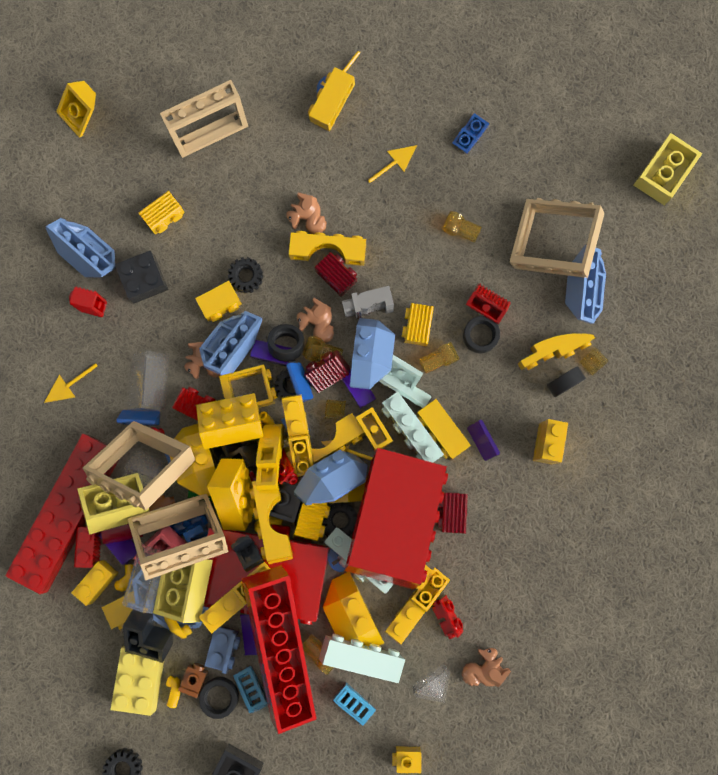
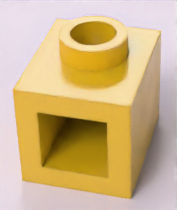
[392,746,421,773]

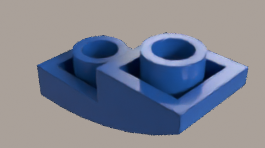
[452,113,489,154]

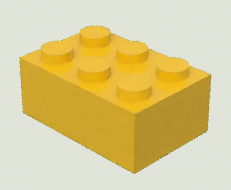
[196,393,263,449]
[207,459,256,531]

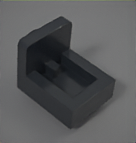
[231,535,265,572]

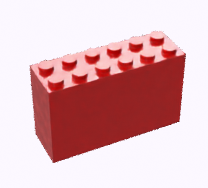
[344,448,448,589]
[203,528,330,625]

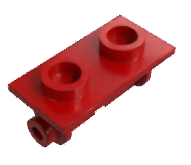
[278,449,298,485]
[432,595,463,639]

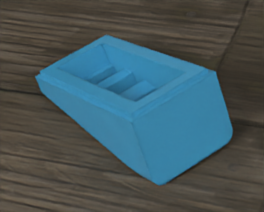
[233,666,268,713]
[333,683,376,725]

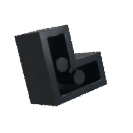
[210,442,258,469]
[123,607,173,663]

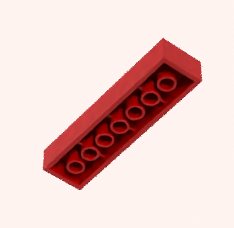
[5,434,119,594]
[241,565,316,734]

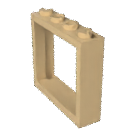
[160,80,248,158]
[510,198,604,278]
[83,421,195,510]
[128,494,228,581]

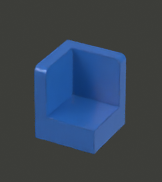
[183,519,208,543]

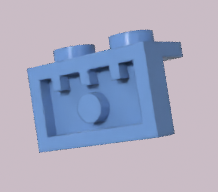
[205,627,240,674]

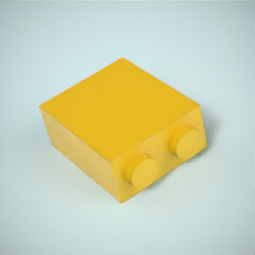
[533,419,568,465]

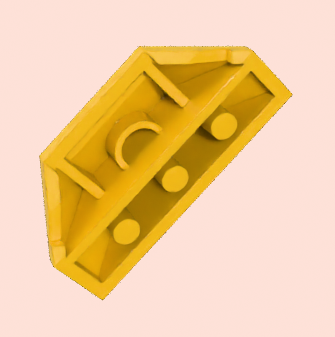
[170,423,216,496]
[323,572,384,646]

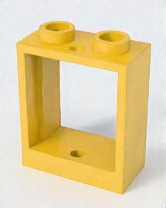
[219,364,277,408]

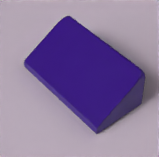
[250,340,292,366]
[341,370,376,409]
[467,420,500,461]
[98,533,137,565]
[240,614,257,655]

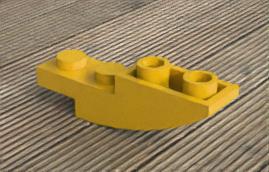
[518,334,595,370]
[282,394,314,477]
[256,424,284,490]
[199,562,270,634]
[384,568,450,645]

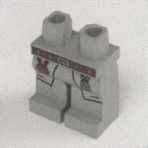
[342,286,394,319]

